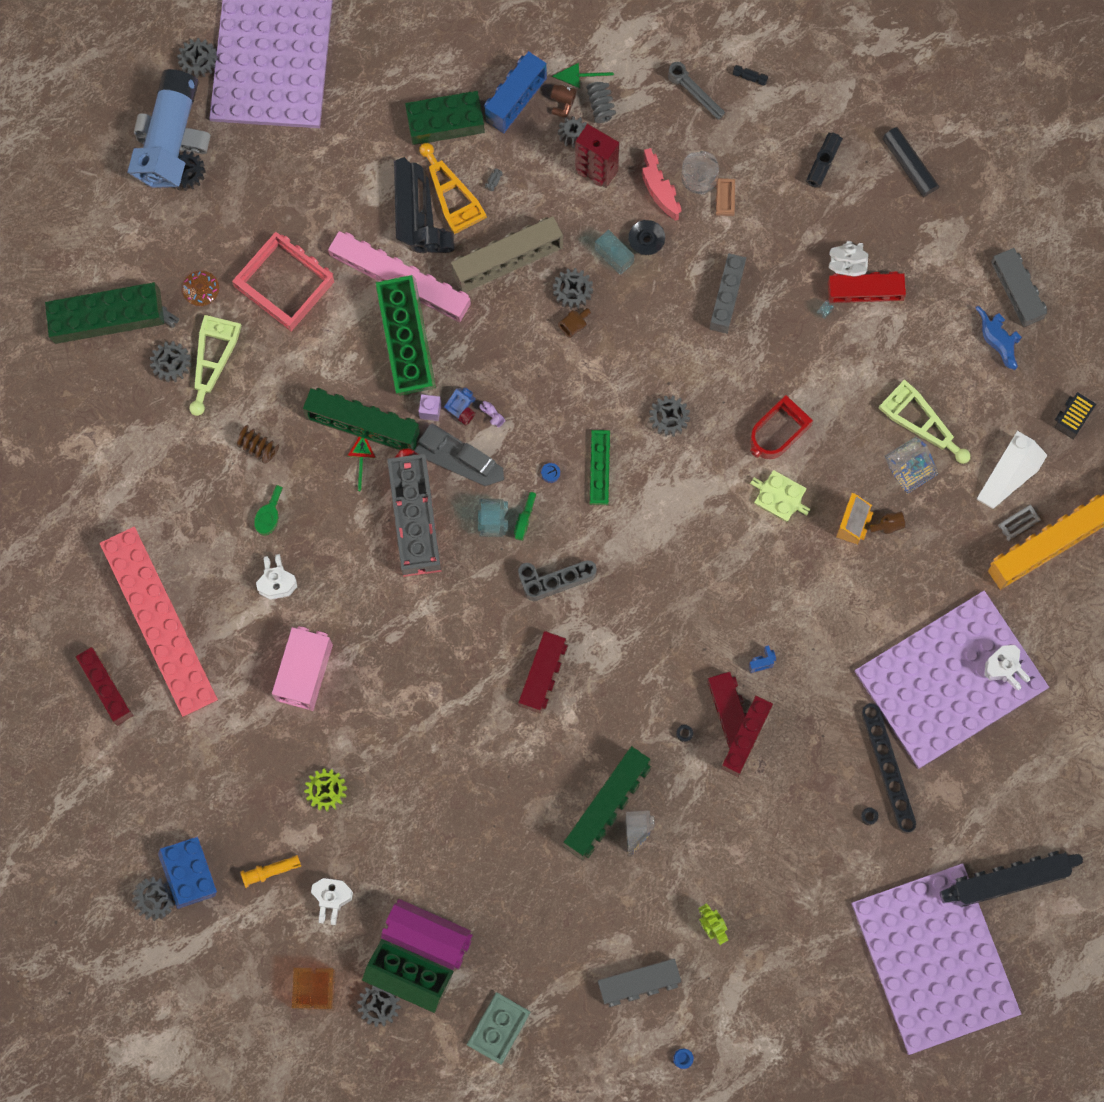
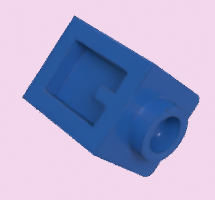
[444,387,476,418]
[749,645,776,673]

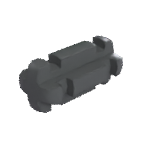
[485,168,503,191]

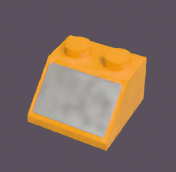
[836,493,873,545]

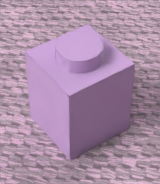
[419,394,441,421]

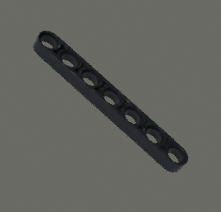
[862,703,916,834]

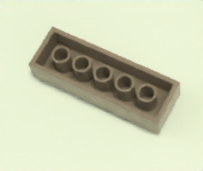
[451,216,563,293]

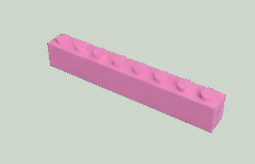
[328,231,471,323]

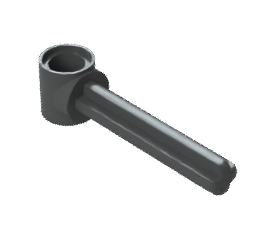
[668,62,725,120]

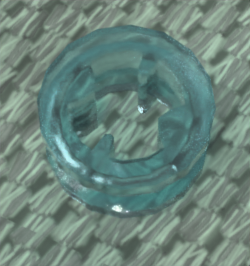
[817,300,835,319]

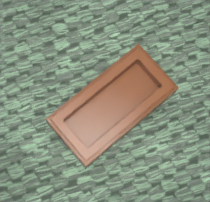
[716,178,735,216]

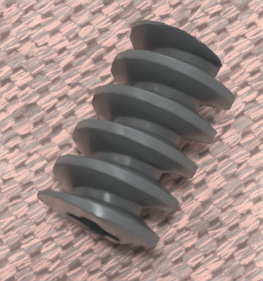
[586,82,616,123]

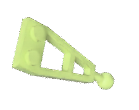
[189,315,241,416]
[879,380,970,464]

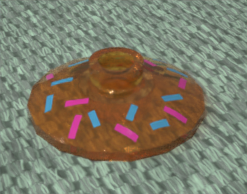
[182,271,219,306]

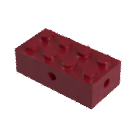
[575,123,619,188]

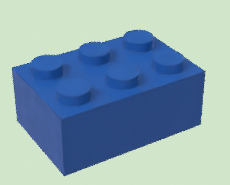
[158,837,217,909]

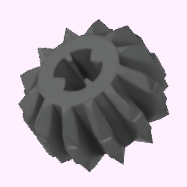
[558,116,587,148]

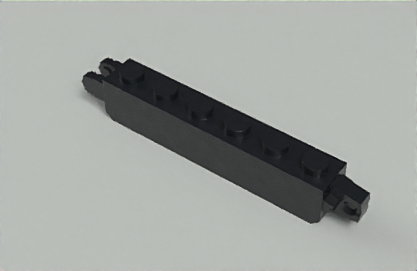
[939,851,1083,907]

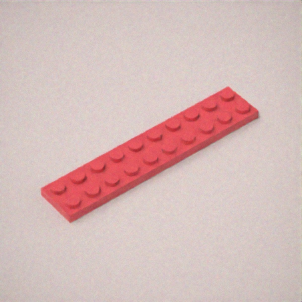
[100,526,218,717]

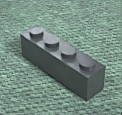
[991,248,1047,328]
[709,253,747,334]
[598,959,681,1007]

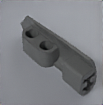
[414,423,504,486]

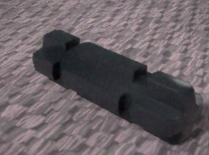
[733,65,768,86]

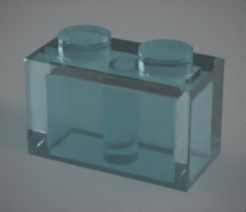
[595,230,634,275]

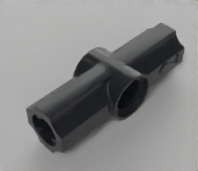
[806,132,843,188]

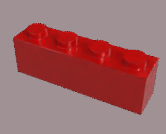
[828,271,906,303]

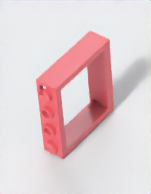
[232,232,334,332]

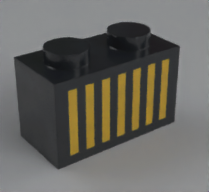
[1054,392,1097,440]

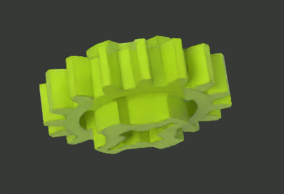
[304,768,347,812]
[698,903,728,945]

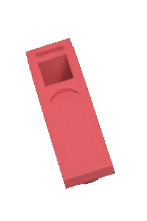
[642,148,681,221]

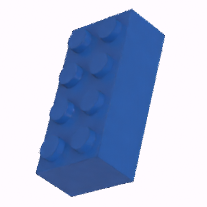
[484,51,547,134]

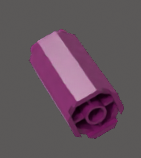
[381,898,473,970]

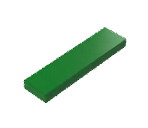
[590,430,610,505]

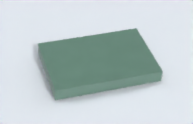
[467,992,531,1065]

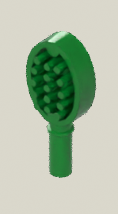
[254,485,283,536]
[514,492,537,541]

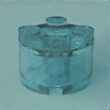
[478,498,508,537]

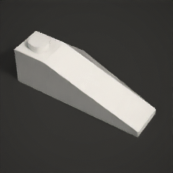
[976,431,1047,509]

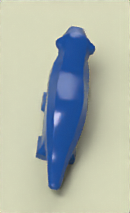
[976,306,1022,370]

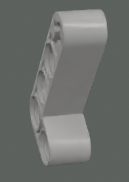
[134,113,211,154]

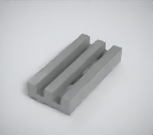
[998,504,1041,541]

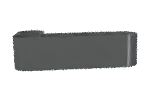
[518,560,597,601]

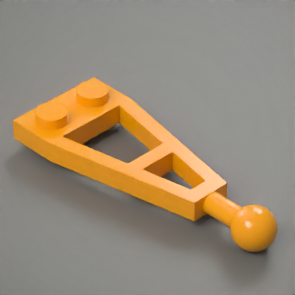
[419,143,487,235]

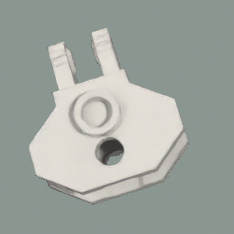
[829,241,868,276]
[256,554,297,600]
[984,645,1030,691]
[311,878,353,925]

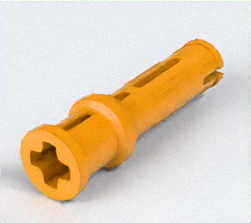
[240,855,301,888]

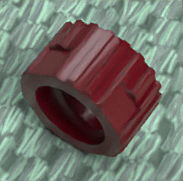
[458,407,476,426]

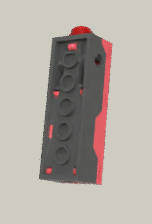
[387,449,442,577]

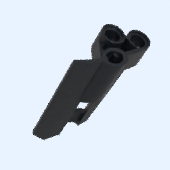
[394,157,455,253]

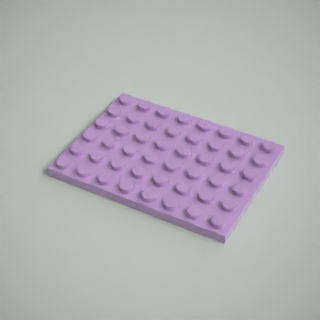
[210,0,333,128]
[854,591,1049,769]
[851,864,1021,1055]

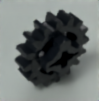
[176,150,206,191]

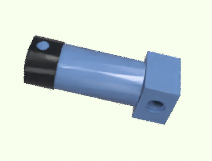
[127,69,199,188]

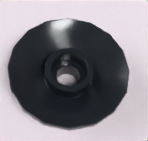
[628,220,665,256]

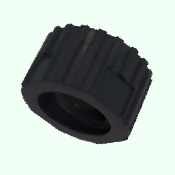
[676,724,693,742]
[860,807,879,826]

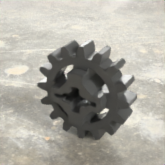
[177,38,218,78]
[553,268,593,309]
[150,341,191,383]
[649,395,690,437]
[132,877,175,921]
[357,985,401,1027]

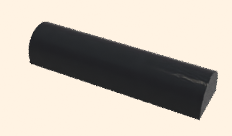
[882,127,939,198]

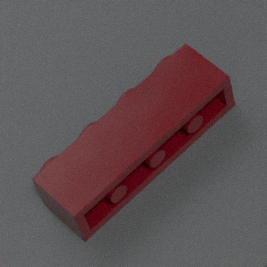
[518,631,568,714]
[75,647,134,726]
[707,672,754,750]
[721,695,773,777]

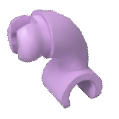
[480,401,505,428]

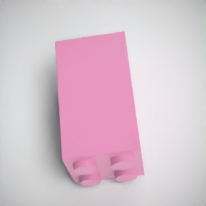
[272,626,333,711]

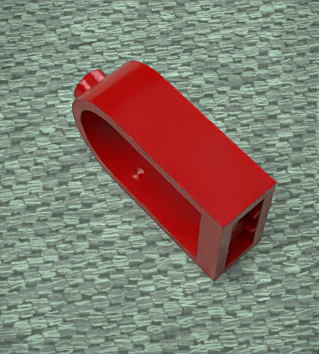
[750,395,813,459]

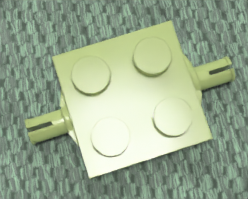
[750,470,810,522]

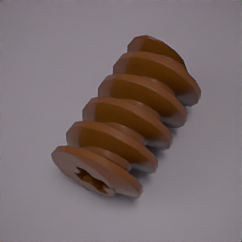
[237,425,279,464]

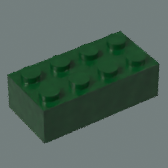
[405,91,485,145]
[362,939,454,1013]

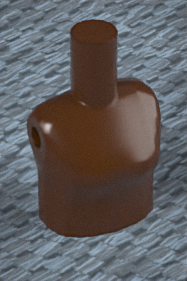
[558,308,591,338]
[869,511,906,534]

